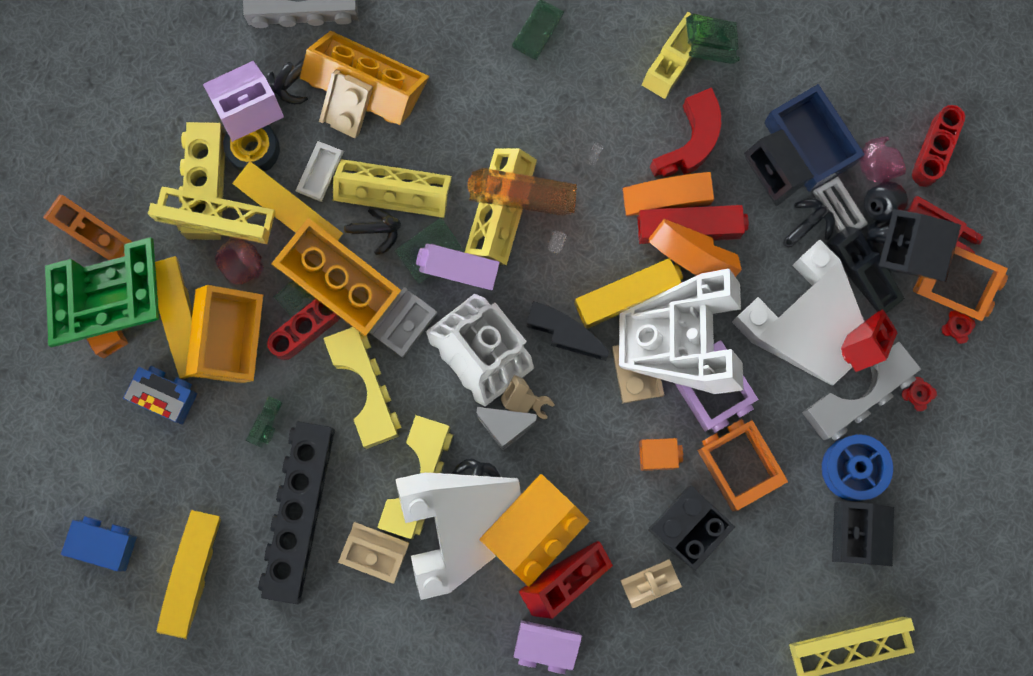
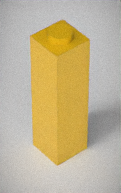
[574,258,683,329]

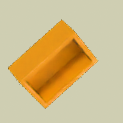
[185,285,263,383]

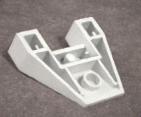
[732,240,864,386]
[619,269,743,394]
[395,472,521,600]

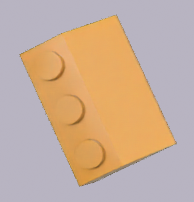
[479,474,590,587]

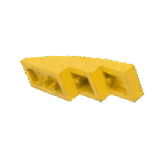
[232,161,343,240]
[155,256,193,379]
[156,510,221,639]

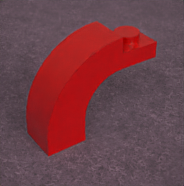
[650,87,721,177]

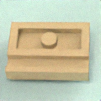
[319,69,373,138]
[612,345,664,404]
[338,522,410,584]

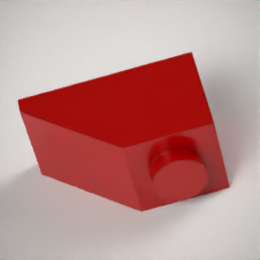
[841,309,898,372]

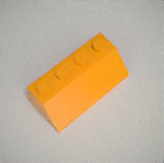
[300,31,429,125]
[271,218,401,336]

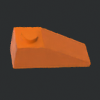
[43,194,132,260]

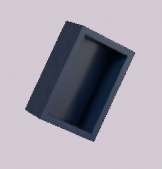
[764,84,865,192]

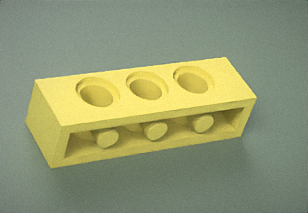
[177,122,226,240]

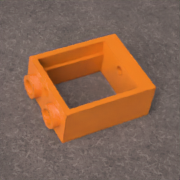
[913,246,1008,321]
[697,419,788,512]

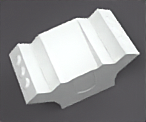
[426,294,534,407]

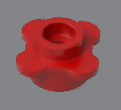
[941,310,976,344]
[902,377,937,412]

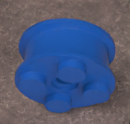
[821,435,893,501]

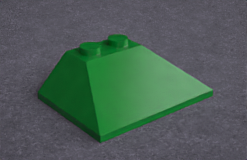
[45,237,159,348]

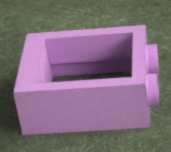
[416,244,500,290]
[675,340,759,433]

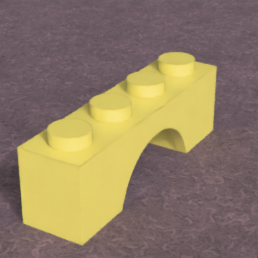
[324,327,402,449]
[377,415,453,539]

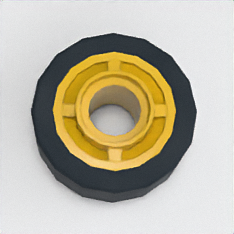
[223,125,280,172]

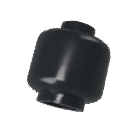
[864,181,908,222]

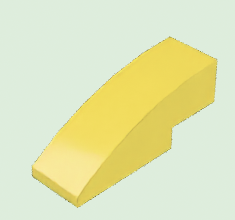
[642,12,711,99]

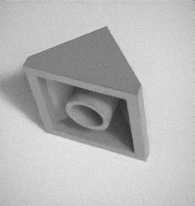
[477,407,537,450]

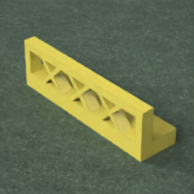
[464,148,537,265]
[333,159,451,218]
[148,186,275,244]
[789,617,915,676]

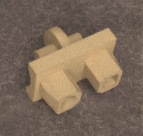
[620,559,682,608]

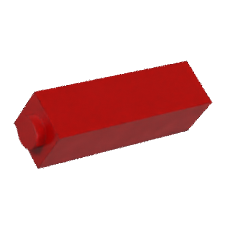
[637,205,749,244]

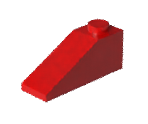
[518,541,613,619]

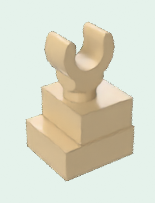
[501,374,554,419]

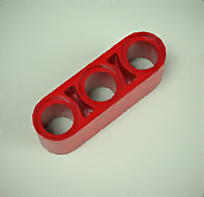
[912,105,965,187]
[267,299,341,360]

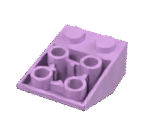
[203,61,284,142]

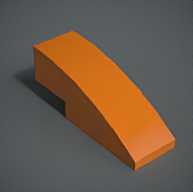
[623,172,714,216]
[649,219,742,277]

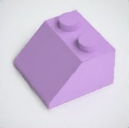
[514,620,582,674]

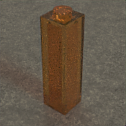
[467,168,577,215]

